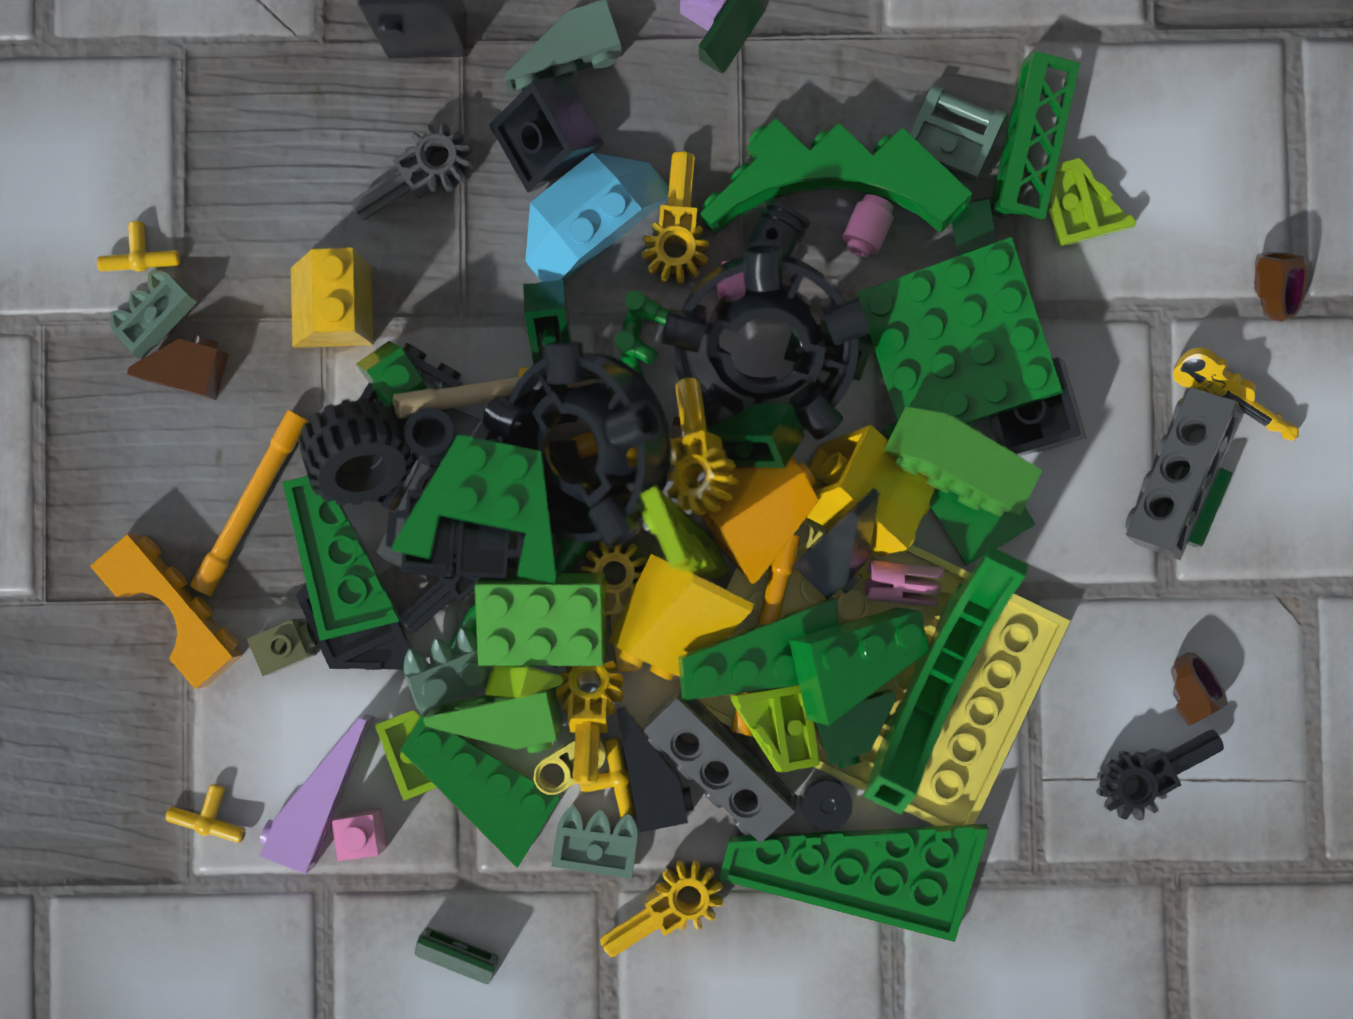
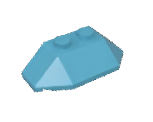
[525,153,669,282]

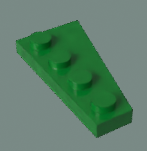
[282,476,402,641]
[400,714,560,868]

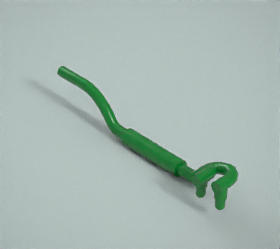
[449,290,669,653]

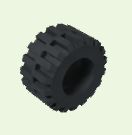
[299,398,413,505]

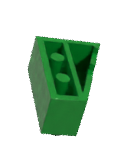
[789,607,929,726]

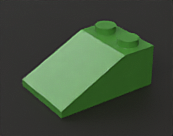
[423,687,564,753]

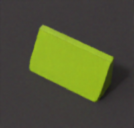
[485,666,563,698]

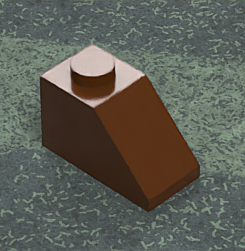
[127,335,229,400]

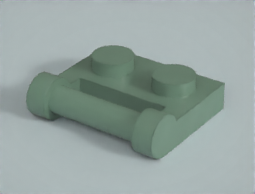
[910,84,1008,180]

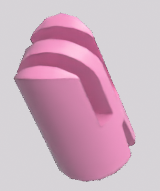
[865,560,944,607]

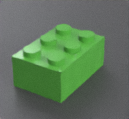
[884,407,1043,516]
[475,573,607,666]

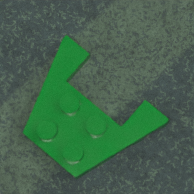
[392,435,556,584]

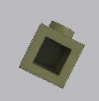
[247,618,317,676]

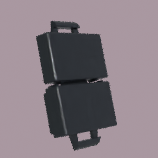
[386,489,526,580]

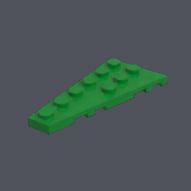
[719,824,989,942]

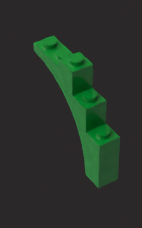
[700,118,972,235]
[863,546,1029,815]

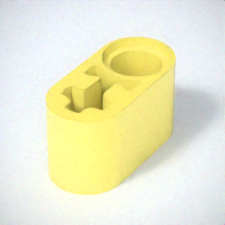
[534,736,607,795]

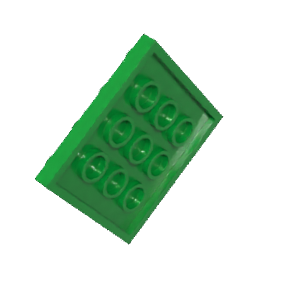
[857,237,1063,425]

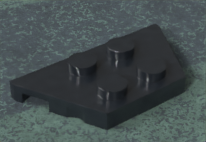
[296,527,412,670]

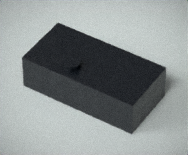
[358,0,467,58]

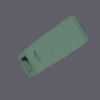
[504,0,622,93]

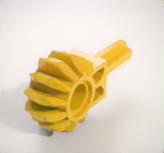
[641,151,709,285]
[667,378,739,515]
[580,541,647,672]
[555,660,624,786]
[600,859,723,957]

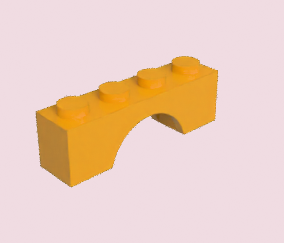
[90,534,243,689]

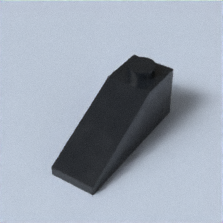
[793,487,880,600]
[617,706,694,832]

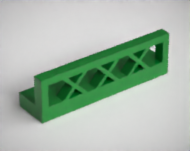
[990,51,1080,221]

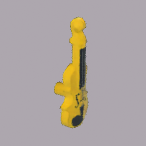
[1173,347,1299,441]

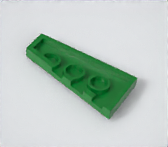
[678,597,839,700]

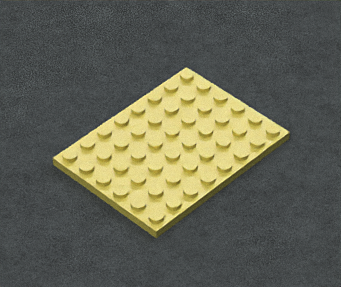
[679,517,1070,826]

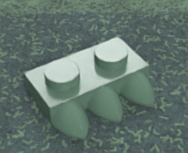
[110,271,197,360]
[404,627,491,714]
[551,805,638,879]

